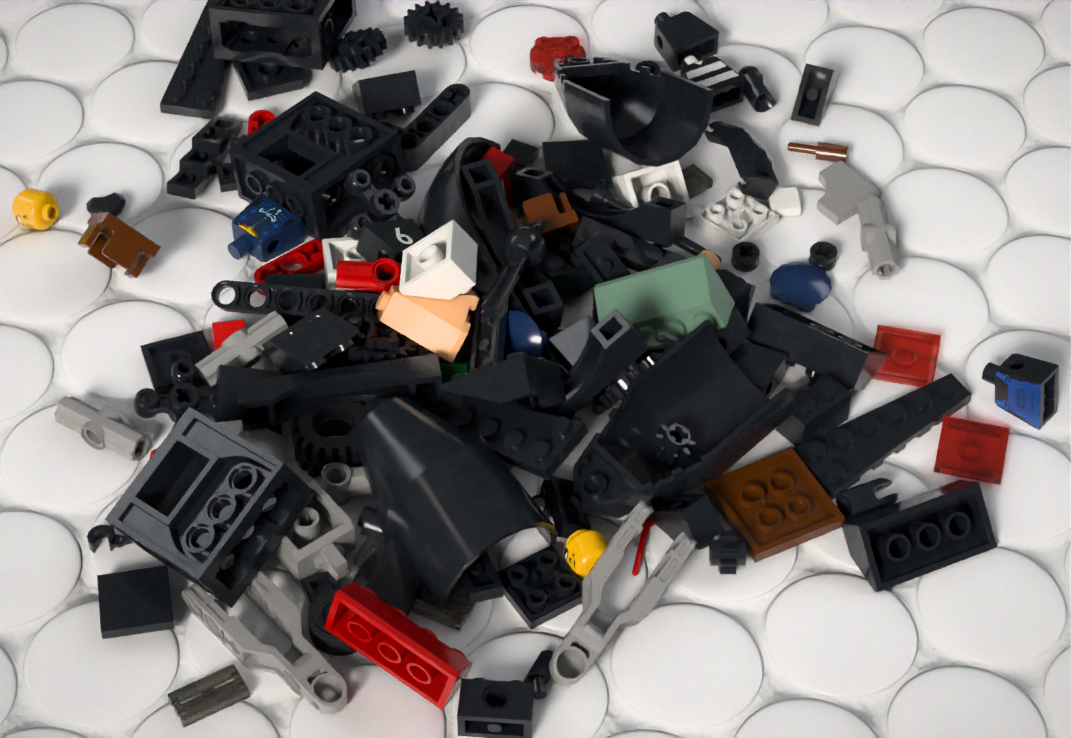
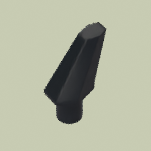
[523,650,553,699]

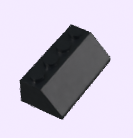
[746,302,888,392]
[841,480,997,592]

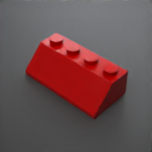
[324,582,473,710]

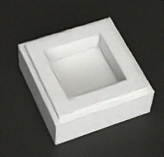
[767,187,801,216]

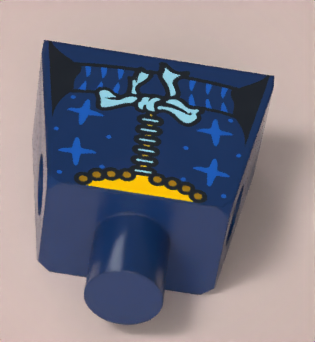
[227,193,304,262]

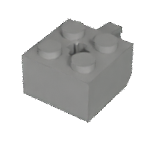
[262,480,356,583]

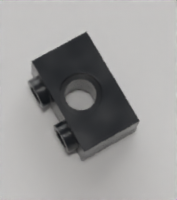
[457,678,535,738]

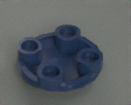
[770,262,832,312]
[504,309,548,361]

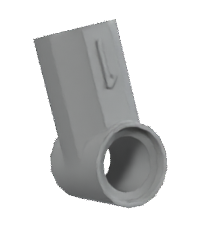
[321,462,372,507]

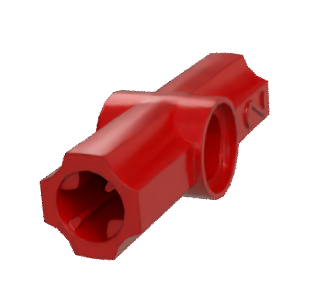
[336,258,402,294]

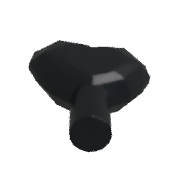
[86,192,126,217]

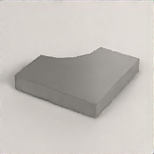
[817,160,882,225]

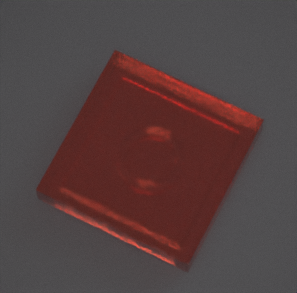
[872,325,941,387]
[933,416,1010,485]

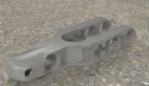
[549,499,697,686]
[182,557,348,714]

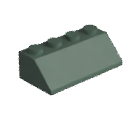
[594,254,735,347]

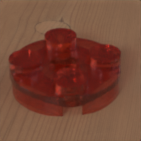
[530,36,586,82]

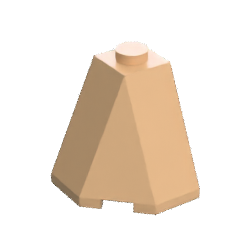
[375,285,479,363]

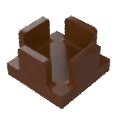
[510,192,579,241]
[78,212,161,278]

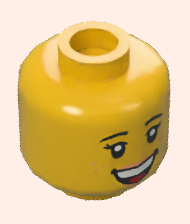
[12,188,59,230]

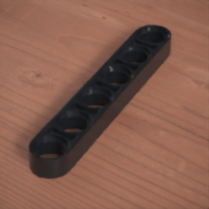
[211,280,387,326]

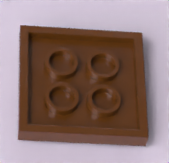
[704,448,845,563]

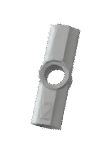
[857,196,900,280]
[195,311,288,389]
[54,396,151,461]

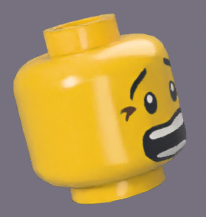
[563,529,608,580]

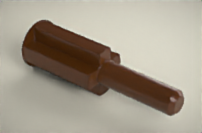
[787,142,849,164]

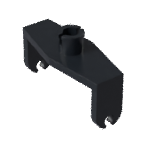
[704,121,779,201]

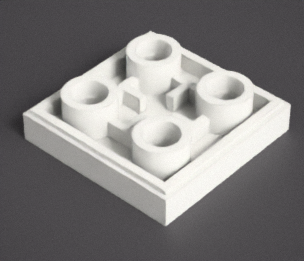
[693,187,779,249]

